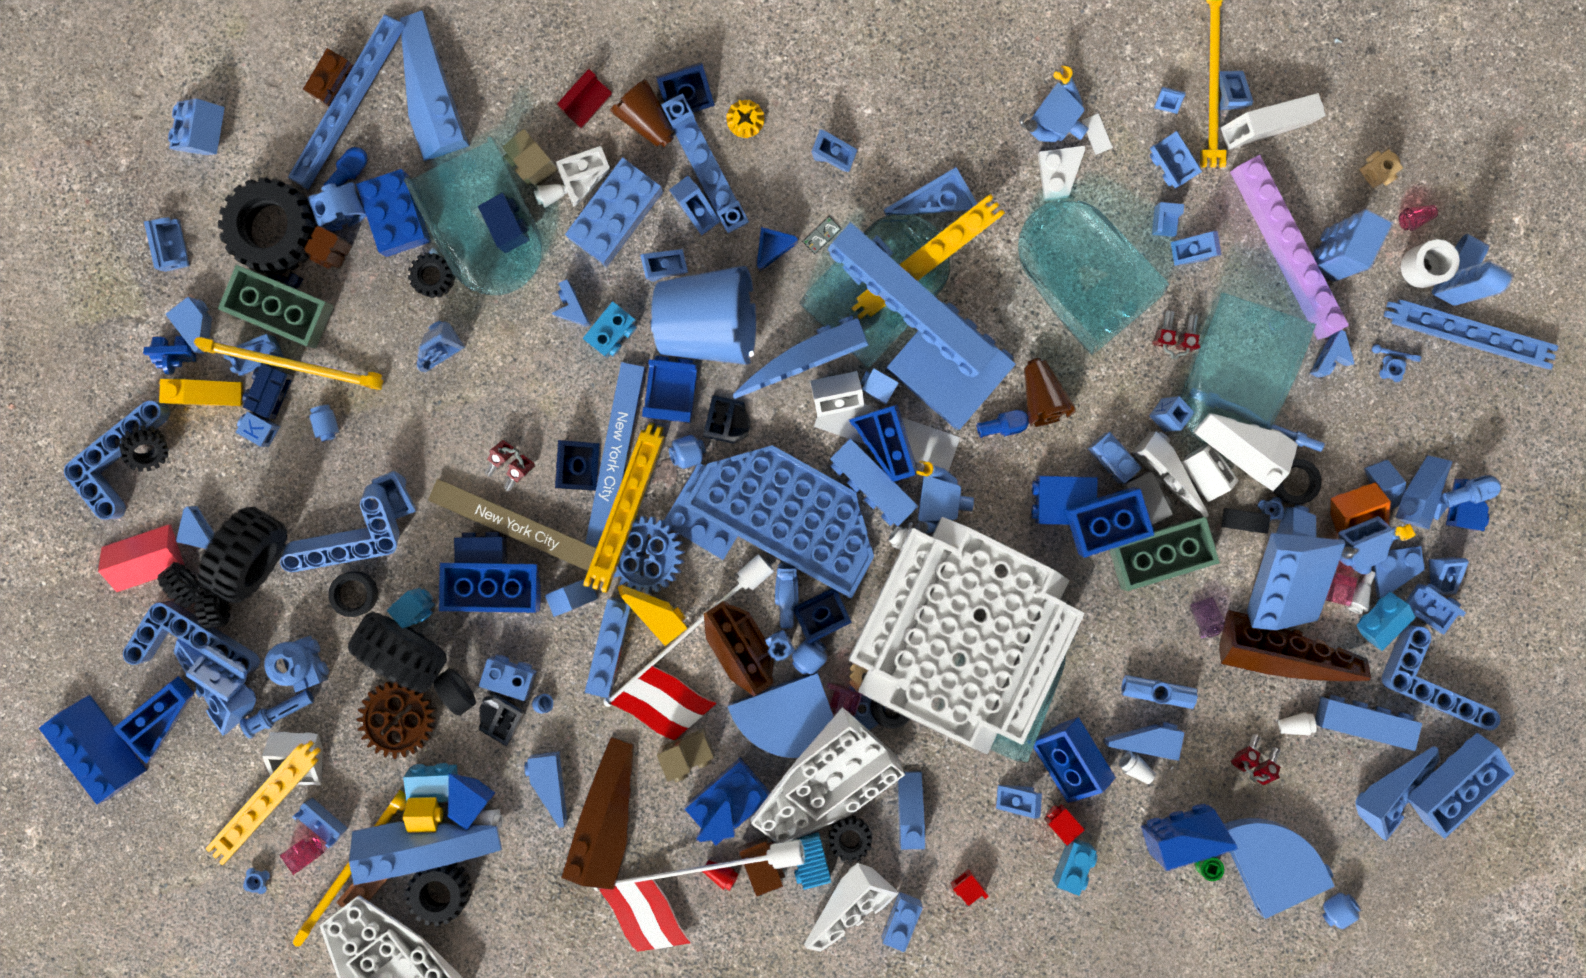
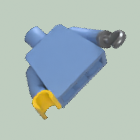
[1019,65,1089,142]
[908,460,974,533]
[1338,516,1416,574]

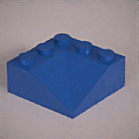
[1141,804,1238,871]

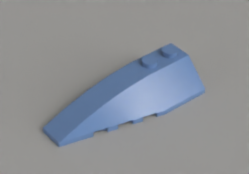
[400,11,469,161]
[733,315,869,399]
[349,821,502,885]

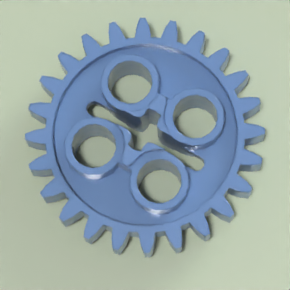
[614,516,685,594]

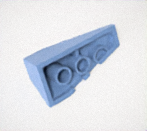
[1355,746,1440,841]

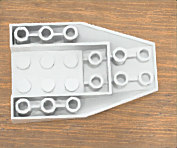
[750,707,905,843]
[320,895,463,978]

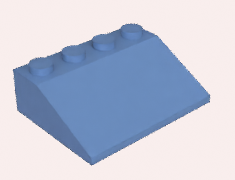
[1247,533,1345,630]

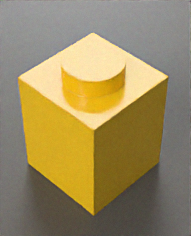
[403,797,443,833]

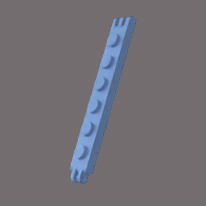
[1383,300,1559,370]

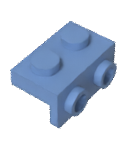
[1150,131,1203,188]
[1405,583,1466,635]
[186,645,247,702]

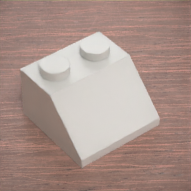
[262,732,323,785]

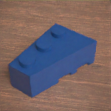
[849,405,918,482]
[113,676,194,764]

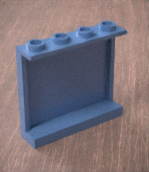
[886,302,1016,431]

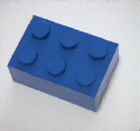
[356,169,431,257]
[1065,487,1154,558]
[685,757,771,845]

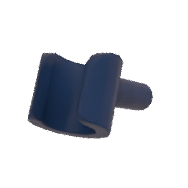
[267,272,303,289]

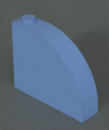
[728,671,834,758]
[1224,818,1335,919]

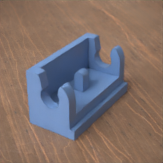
[144,217,190,272]
[223,334,284,376]
[292,798,348,849]

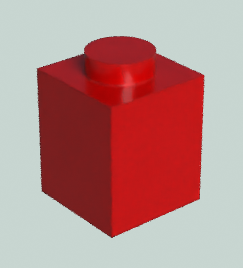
[1044,803,1085,846]

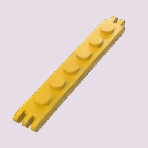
[851,194,1005,319]
[584,422,665,593]
[206,740,321,865]

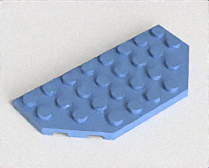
[684,445,874,599]

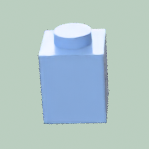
[860,369,898,405]

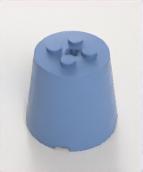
[651,266,756,364]

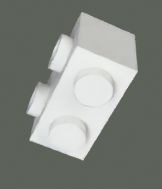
[810,371,865,417]
[1181,444,1238,502]

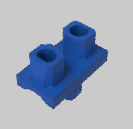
[143,336,196,375]

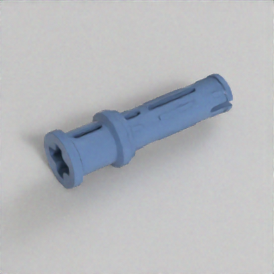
[240,689,314,739]

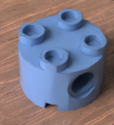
[307,183,366,232]

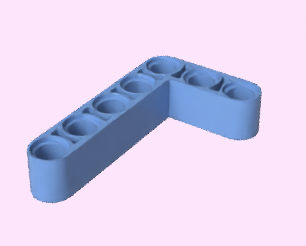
[1432,234,1513,306]
[64,401,170,520]
[280,484,400,572]
[123,601,260,674]
[1381,625,1501,730]

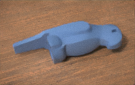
[775,560,798,629]

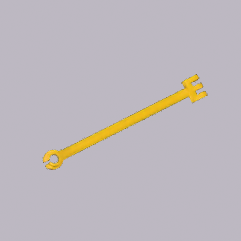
[1200,0,1226,167]
[194,337,383,390]
[293,790,407,947]

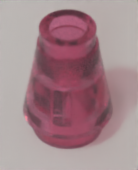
[1398,204,1438,231]

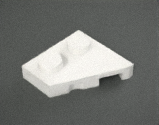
[556,146,610,206]
[1038,146,1085,201]

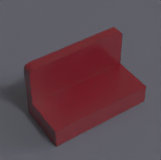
[557,69,612,128]

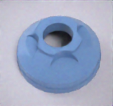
[264,642,310,686]

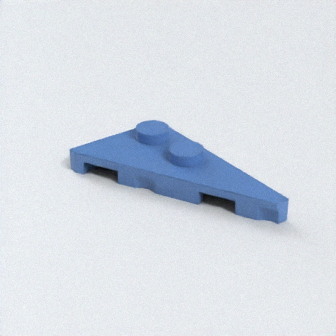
[884,167,978,216]

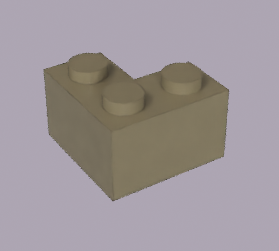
[502,129,558,187]
[656,728,715,782]

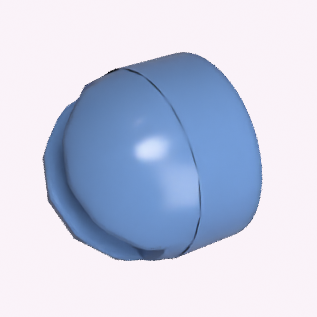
[532,694,553,714]

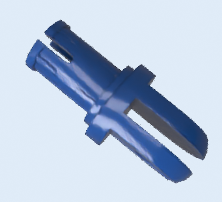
[324,147,368,187]
[976,410,1029,438]

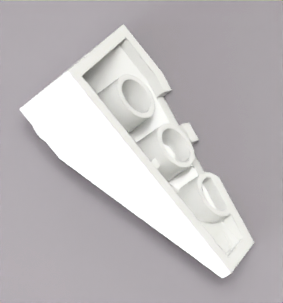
[1194,413,1298,491]
[1131,431,1209,518]
[804,863,898,952]

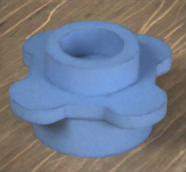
[1379,356,1406,382]
[1258,497,1285,521]
[243,868,270,894]

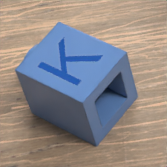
[1149,396,1195,432]
[235,412,280,447]

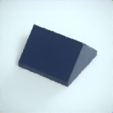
[656,62,715,113]
[555,440,600,491]
[794,588,852,644]

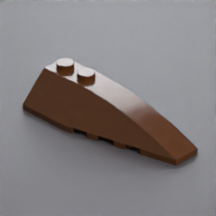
[1219,610,1371,681]
[561,737,634,890]

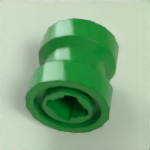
[1194,856,1225,882]

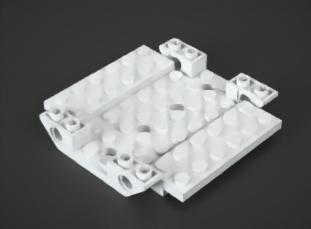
[848,517,1085,755]

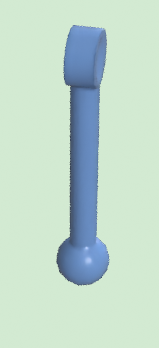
[1372,344,1422,362]

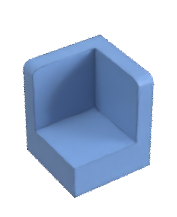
[1152,202,1184,237]

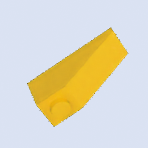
[159,379,243,406]
[617,585,687,646]

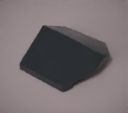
[703,395,751,444]
[479,695,524,747]

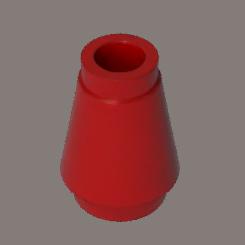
[702,860,739,891]

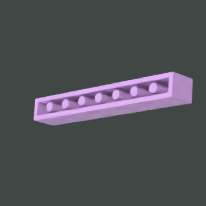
[1230,155,1349,340]

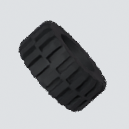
[218,178,318,274]
[197,507,288,603]
[348,612,447,692]

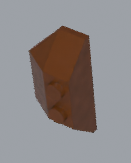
[704,601,774,696]

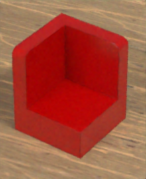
[950,869,989,906]

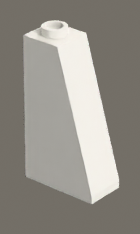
[1221,93,1326,150]

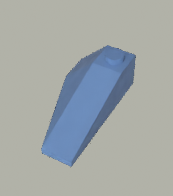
[417,321,465,373]
[174,639,256,735]

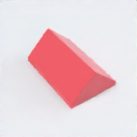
[98,524,186,592]

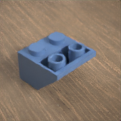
[168,99,225,155]

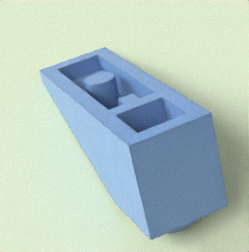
[1395,455,1452,529]
[1103,722,1184,761]
[524,751,568,828]
[898,771,925,850]

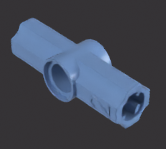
[765,630,795,661]
[1121,675,1198,709]

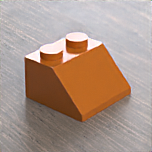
[1330,482,1391,534]

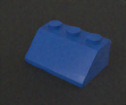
[1031,717,1116,803]

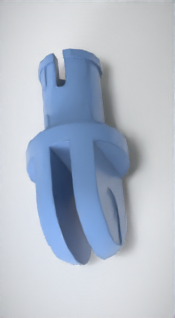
[1443,475,1501,508]

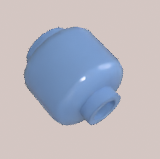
[669,435,706,469]
[792,639,827,675]
[1322,893,1361,929]

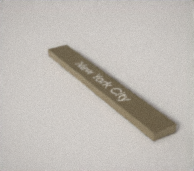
[428,479,596,571]

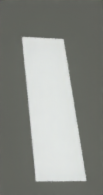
[814,404,960,472]

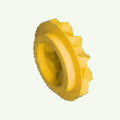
[726,99,764,138]

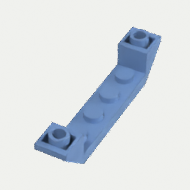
[661,94,749,234]

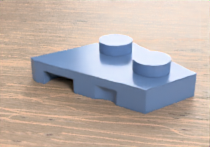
[1372,546,1425,598]

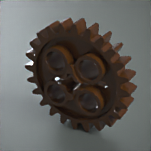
[356,681,437,759]

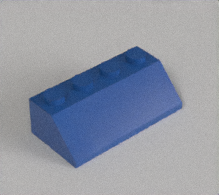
[439,563,541,613]
[38,695,147,805]

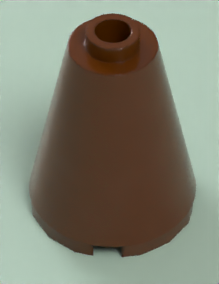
[610,78,674,148]
[1024,358,1076,427]

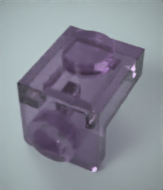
[1190,597,1225,638]

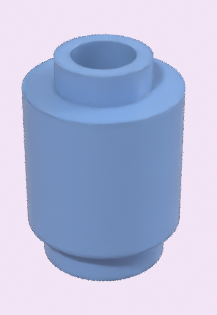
[309,405,339,441]

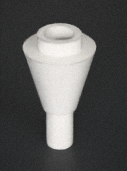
[533,184,568,208]
[1345,571,1376,614]
[473,809,503,829]

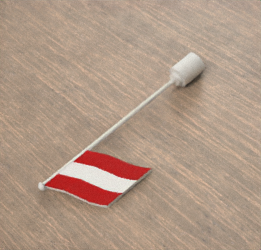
[604,554,774,740]
[594,839,805,952]

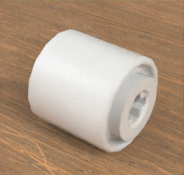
[1401,239,1460,288]

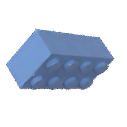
[565,157,663,267]
[1312,209,1392,282]
[1406,733,1515,839]

